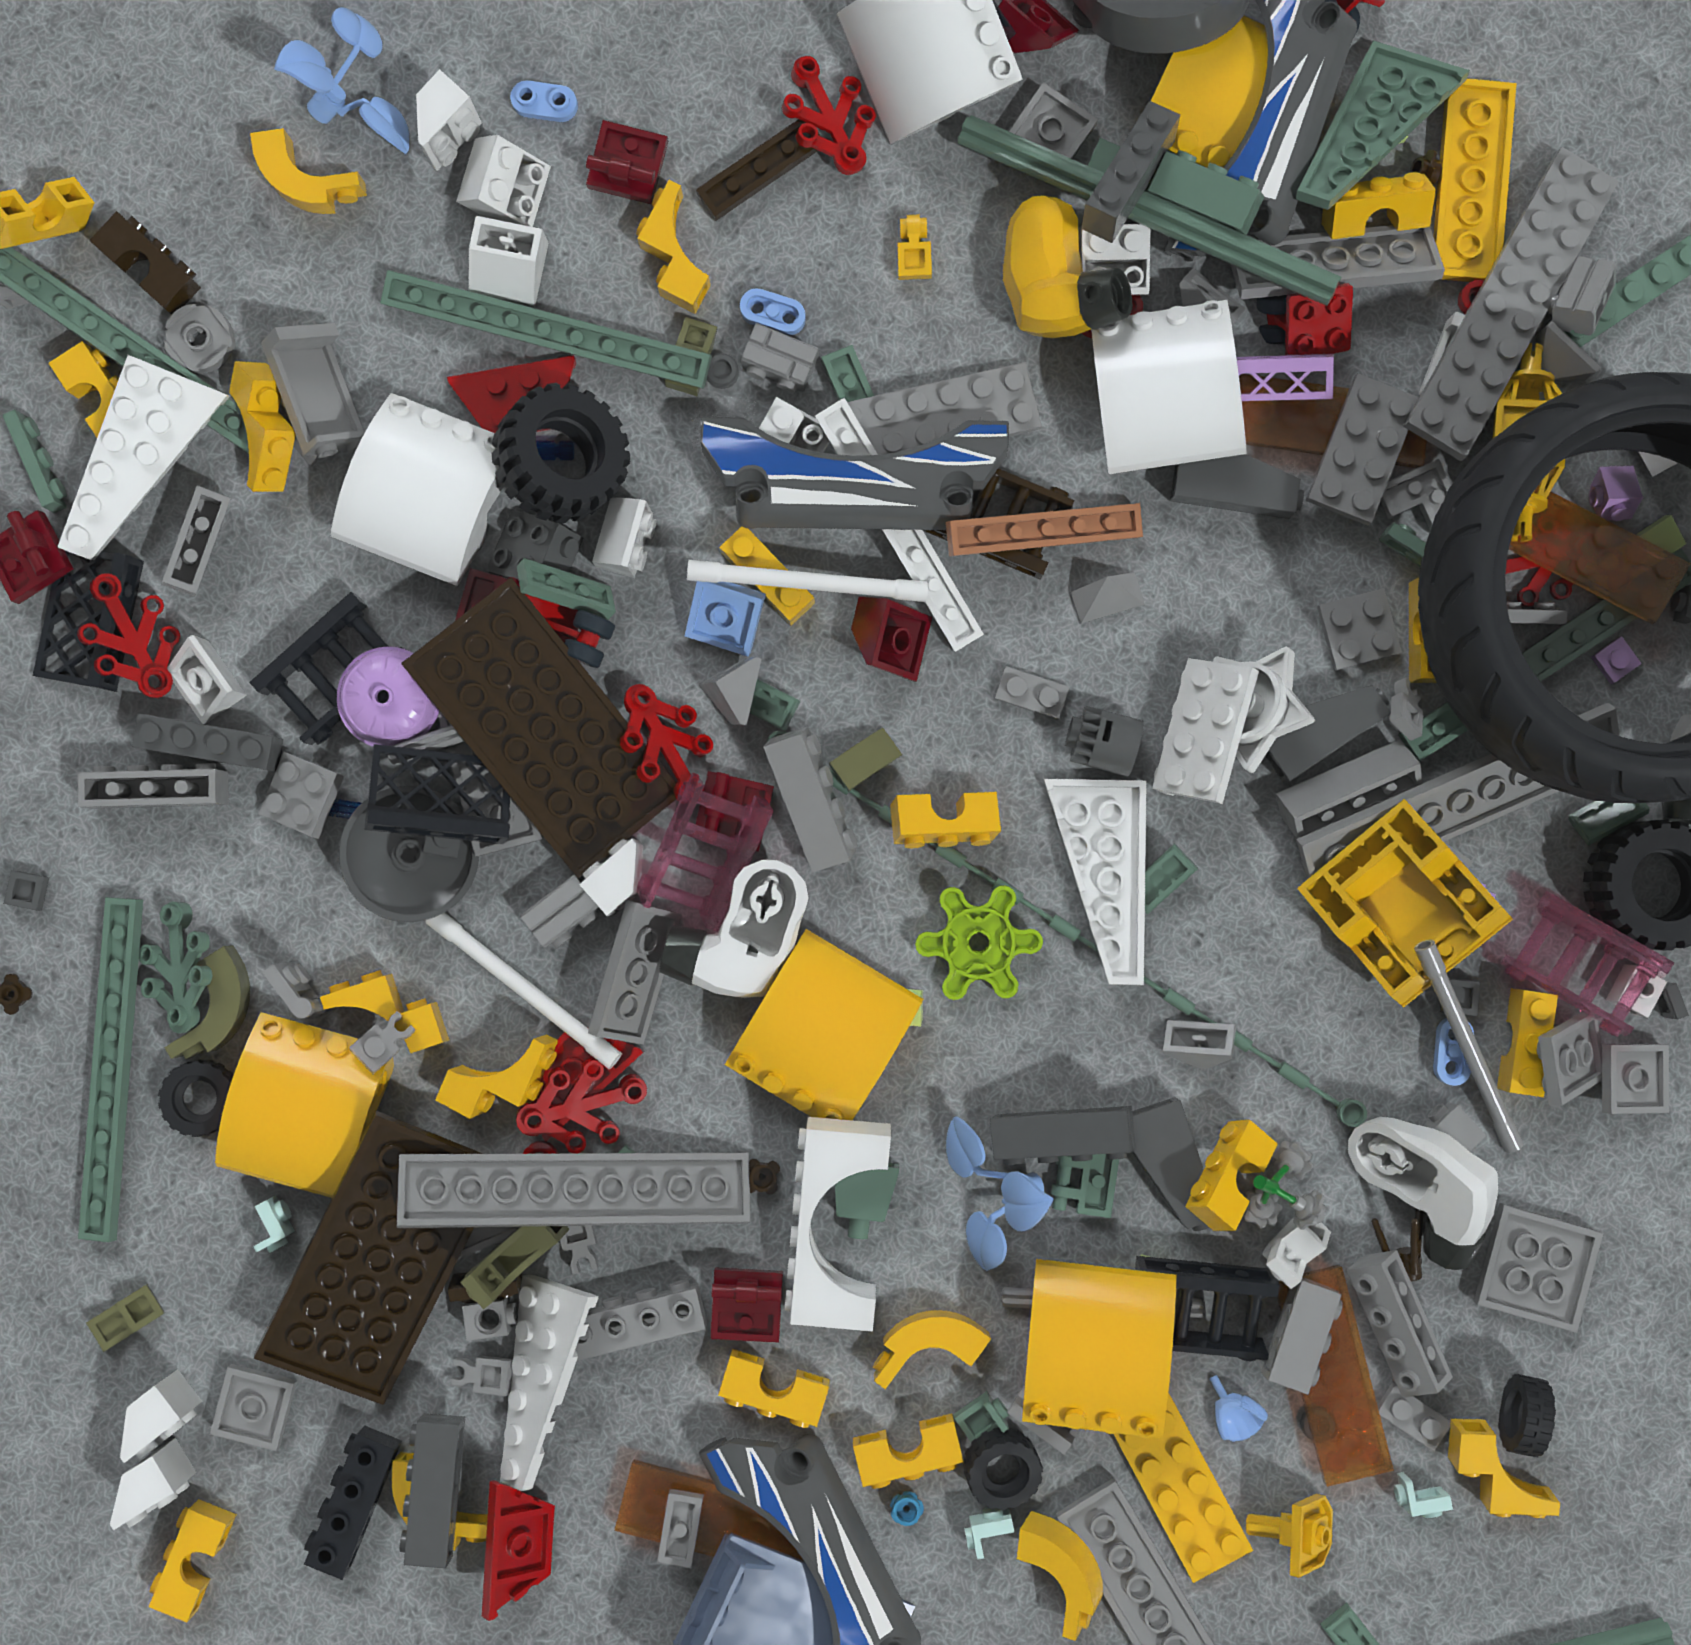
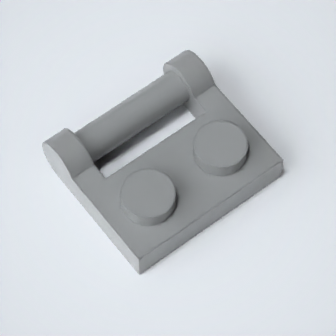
[262,962,328,1018]

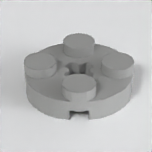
[164,304,235,374]

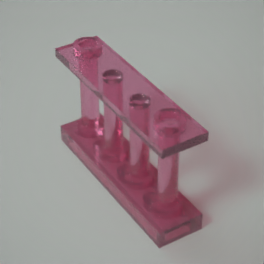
[637,772,773,932]
[1501,891,1675,1037]

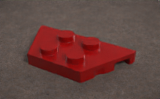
[447,355,576,433]
[532,1027,645,1142]
[481,1480,555,1621]

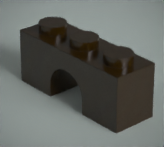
[89,211,201,315]

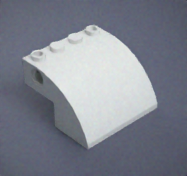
[837,0,1023,145]
[1091,300,1247,474]
[331,393,505,586]

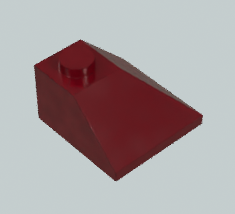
[998,0,1080,54]
[851,596,932,682]

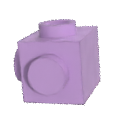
[1589,466,1643,521]

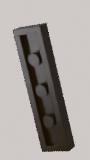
[696,119,822,221]

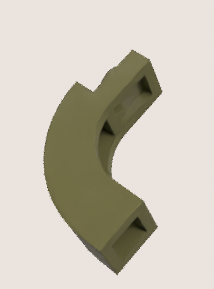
[164,945,250,1060]
[461,1226,569,1310]

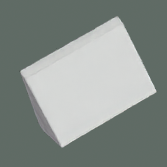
[167,635,247,725]

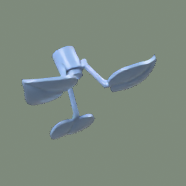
[274,7,409,154]
[946,1116,1054,1271]

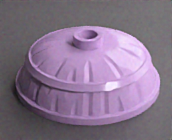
[337,647,440,747]

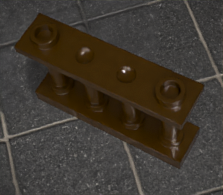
[923,468,1075,580]

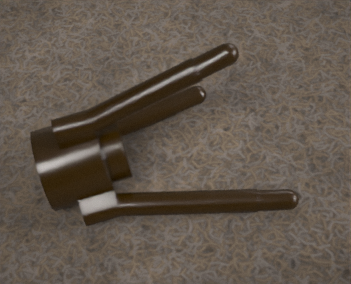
[1371,1208,1423,1282]

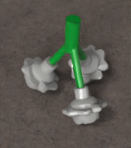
[1244,1141,1326,1230]

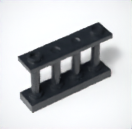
[249,592,406,745]
[1135,1256,1280,1362]

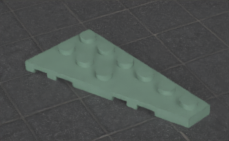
[1296,40,1470,210]

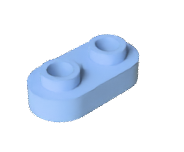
[510,80,578,122]
[740,288,806,336]
[1433,1018,1474,1086]

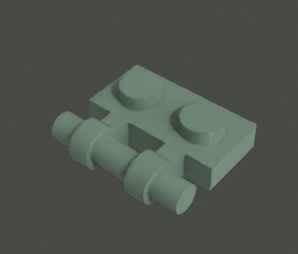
[1051,1154,1119,1218]

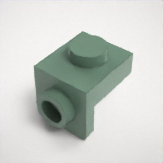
[953,1391,1009,1442]

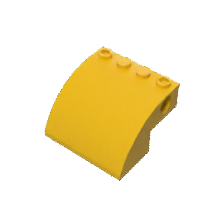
[1151,15,1268,168]
[1297,799,1513,1008]
[724,929,924,1120]
[215,1012,394,1198]
[1022,1259,1176,1439]

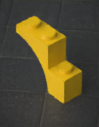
[636,180,711,314]
[229,361,296,492]
[320,970,449,1053]
[435,1034,558,1119]
[1448,1419,1560,1518]

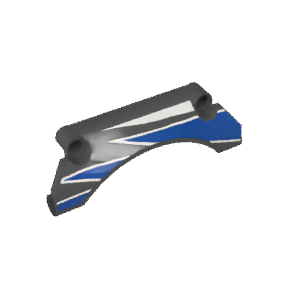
[1165,0,1357,262]
[701,417,1009,530]
[699,1434,921,1645]

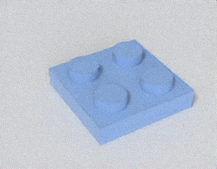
[685,581,766,657]

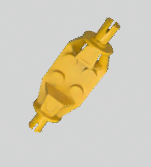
[1493,343,1565,542]

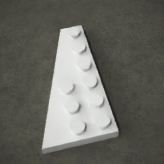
[58,355,230,560]
[1044,779,1146,986]
[500,1275,599,1491]

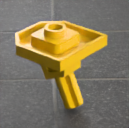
[1246,1494,1333,1578]

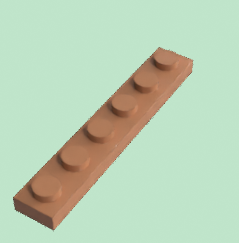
[946,503,1143,557]

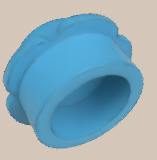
[890,1491,924,1526]

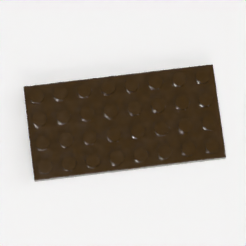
[401,577,676,879]
[254,1110,483,1405]

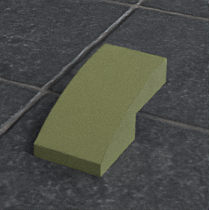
[665,317,718,396]
[829,728,903,792]
[86,1284,165,1352]

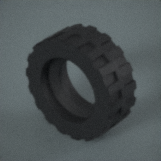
[158,1059,234,1137]
[1498,1374,1556,1458]
[963,1427,1043,1510]

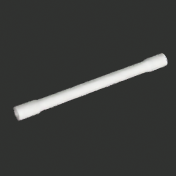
[687,559,928,602]
[426,913,622,1069]

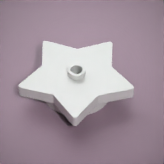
[1213,646,1315,773]

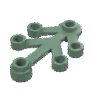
[139,901,212,1033]

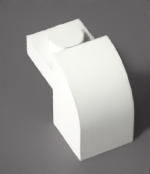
[1262,1218,1331,1289]

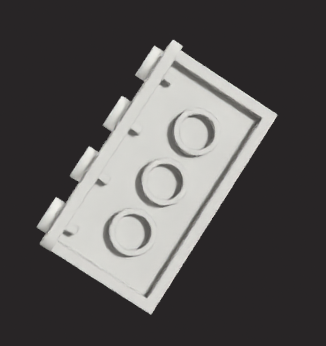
[1152,658,1259,804]

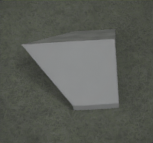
[699,657,762,726]

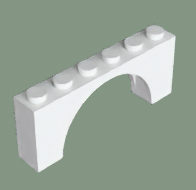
[785,1117,891,1331]

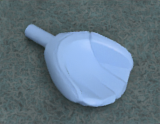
[1210,1375,1268,1442]

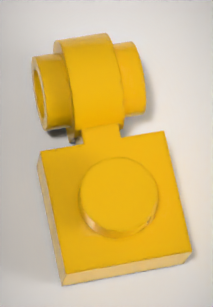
[897,214,932,280]

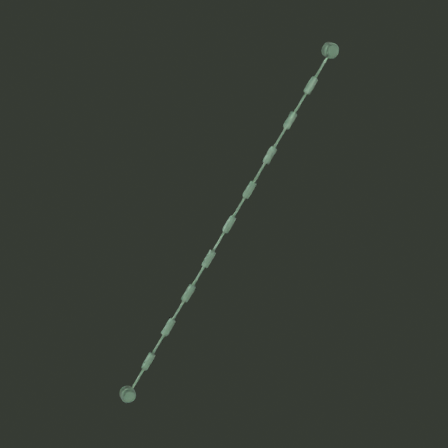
[767,731,1367,1127]

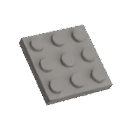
[1473,1203,1603,1333]

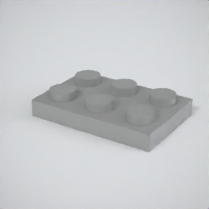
[1537,1011,1602,1106]

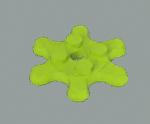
[915,885,1043,1000]

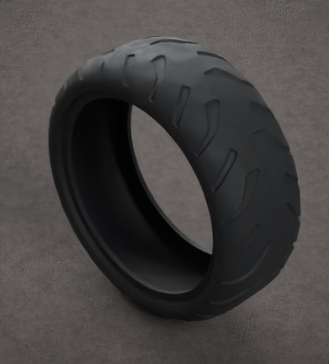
[1418,372,1691,803]

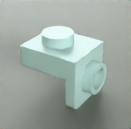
[253,1195,295,1253]
[1394,1472,1453,1518]
[964,1507,1014,1560]

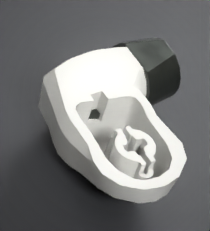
[659,859,808,998]
[1348,1117,1498,1270]

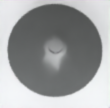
[339,786,479,923]

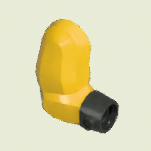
[1003,196,1133,338]

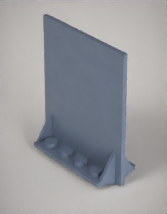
[673,1533,915,1645]

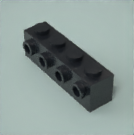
[304,1426,402,1580]

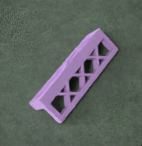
[1236,354,1334,401]

